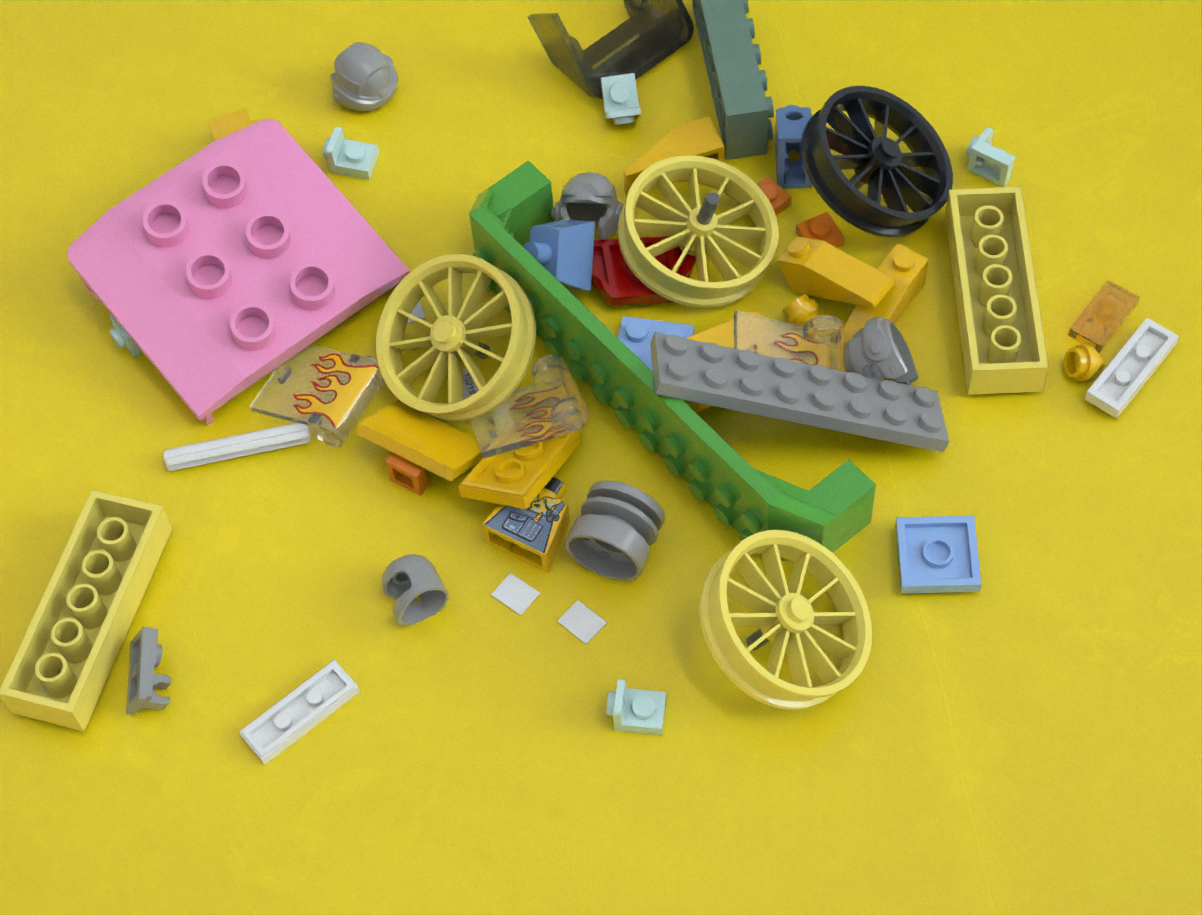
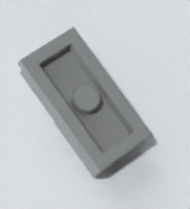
[126,626,171,715]

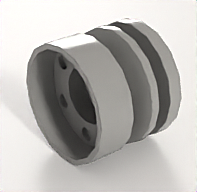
[565,480,665,581]

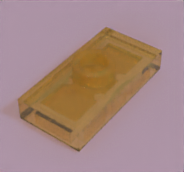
[1068,280,1140,353]

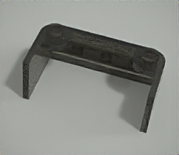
[527,0,694,99]

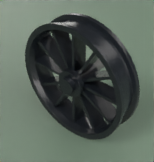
[801,86,953,237]

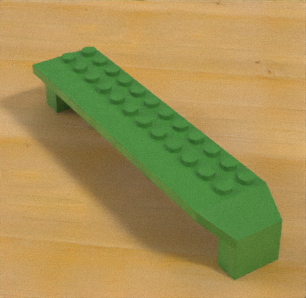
[469,161,876,561]

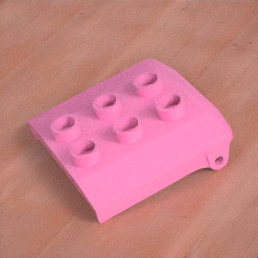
[67,119,410,426]

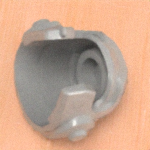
[330,42,398,111]
[551,172,623,240]
[843,316,919,386]

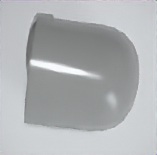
[382,554,449,626]

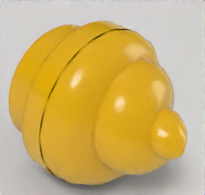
[783,293,819,332]
[1064,344,1104,381]

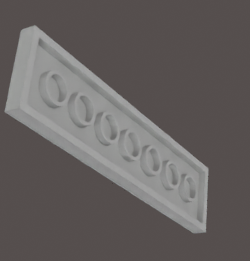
[650,332,949,452]

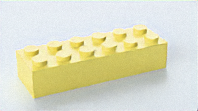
[945,186,1049,395]
[0,490,172,731]

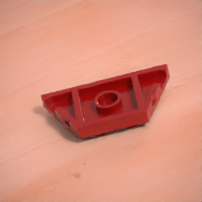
[591,236,696,306]

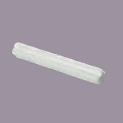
[163,421,311,471]

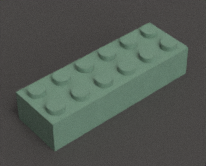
[692,0,774,160]

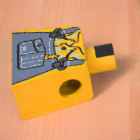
[482,477,570,573]

